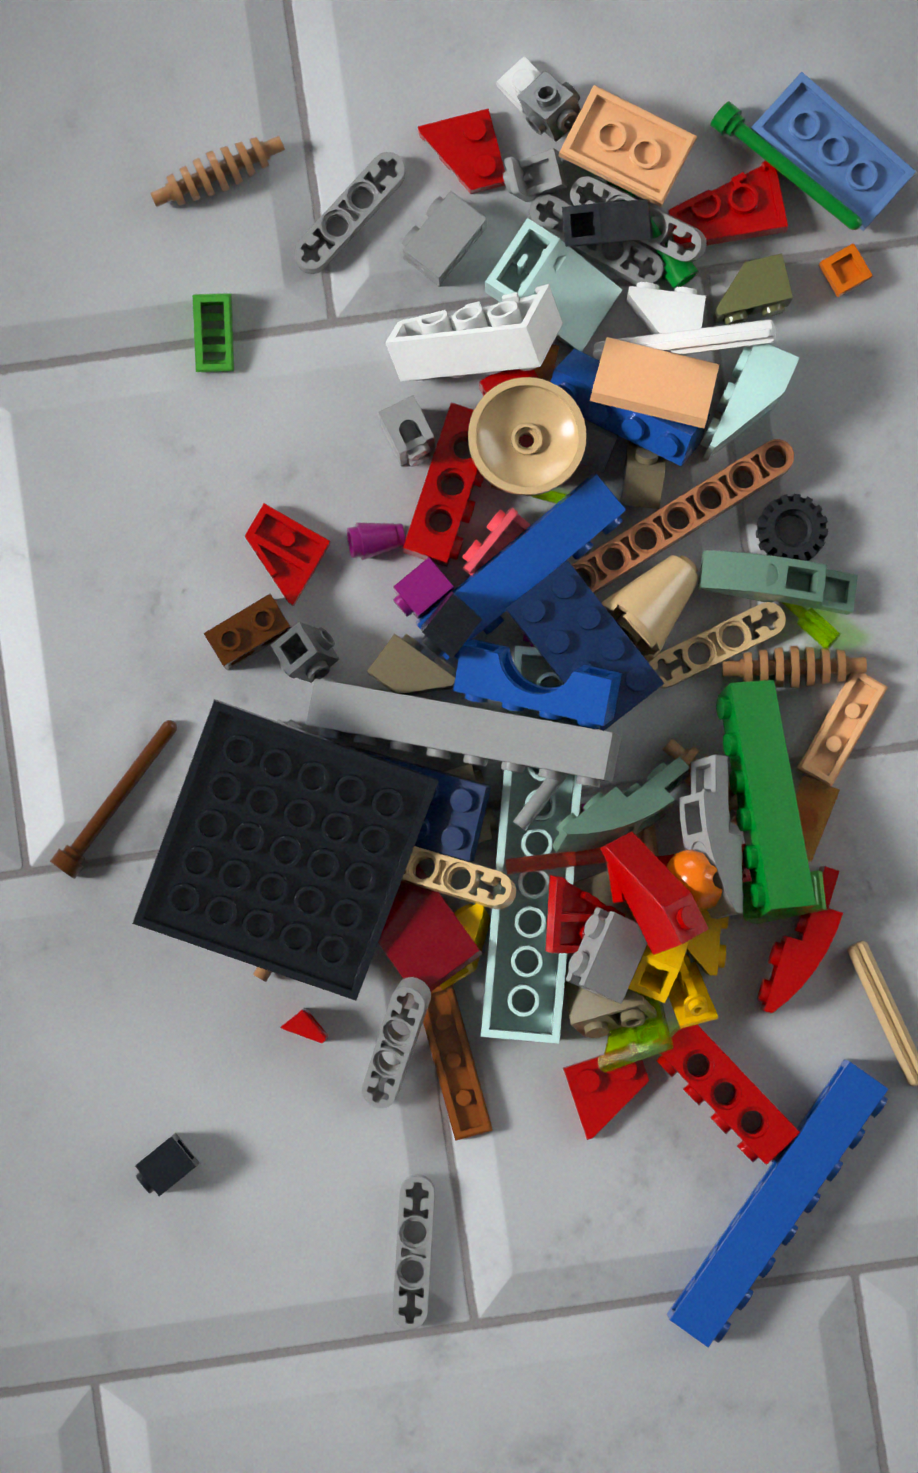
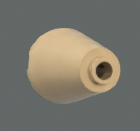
[601,555,699,661]

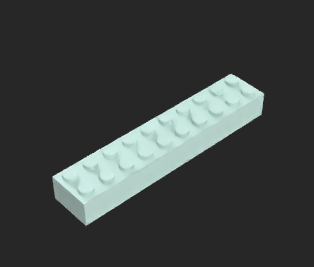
[480,646,582,1044]

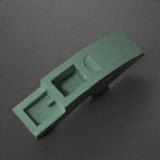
[698,550,858,615]
[552,757,690,852]

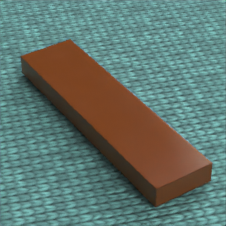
[423,984,493,1141]

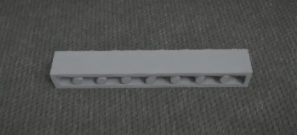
[306,679,621,788]

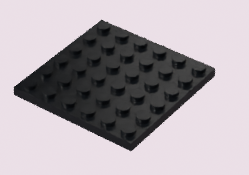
[132,699,439,1001]

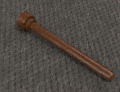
[50,720,177,879]

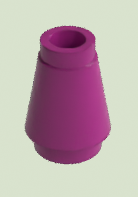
[347,522,405,560]

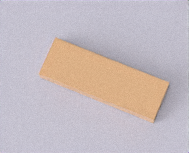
[796,673,888,788]

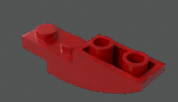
[757,866,843,1013]

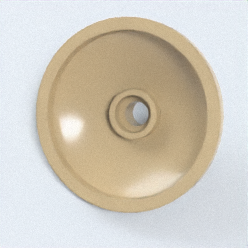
[468,377,586,496]

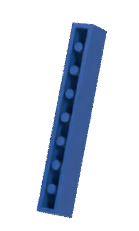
[667,1059,888,1348]

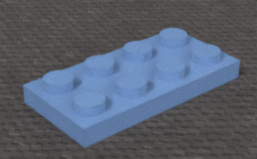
[751,72,916,231]

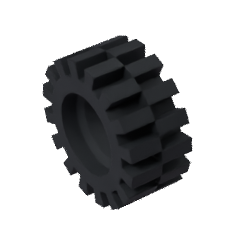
[756,494,828,561]

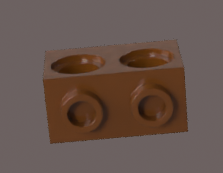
[204,594,291,670]

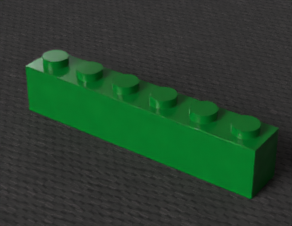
[716,680,816,919]

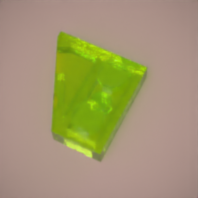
[598,991,673,1073]

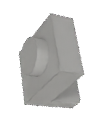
[503,148,568,202]

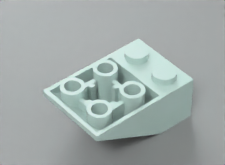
[485,218,622,352]
[700,343,800,460]

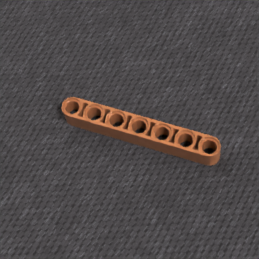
[571,439,794,594]

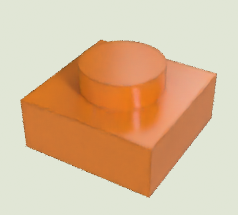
[819,243,873,297]

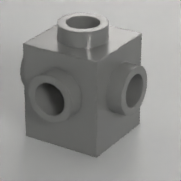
[517,71,581,142]
[270,622,340,683]

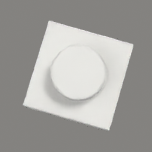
[496,56,541,113]

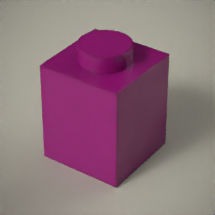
[393,557,454,619]

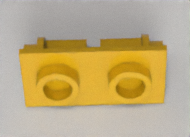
[668,954,718,1028]

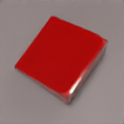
[280,1008,328,1043]

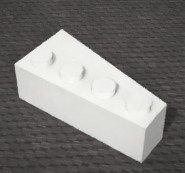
[386,284,563,382]

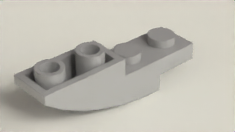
[679,754,744,919]

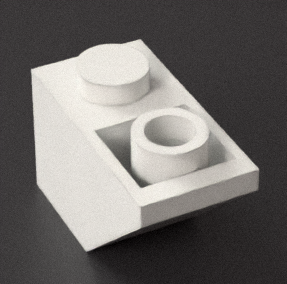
[626,282,706,335]

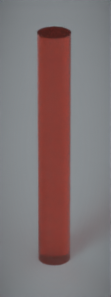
[505,847,607,875]

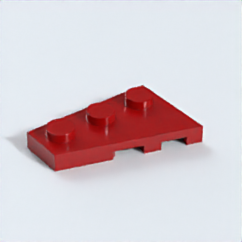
[668,161,788,250]

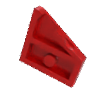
[418,108,505,194]
[245,503,331,606]
[545,875,625,953]
[563,1043,649,1140]

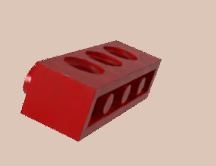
[403,402,484,567]
[655,1024,800,1165]

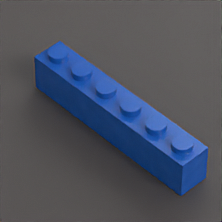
[416,473,626,660]

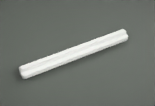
[593,320,777,361]

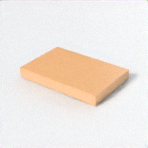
[559,85,697,208]
[590,337,720,429]

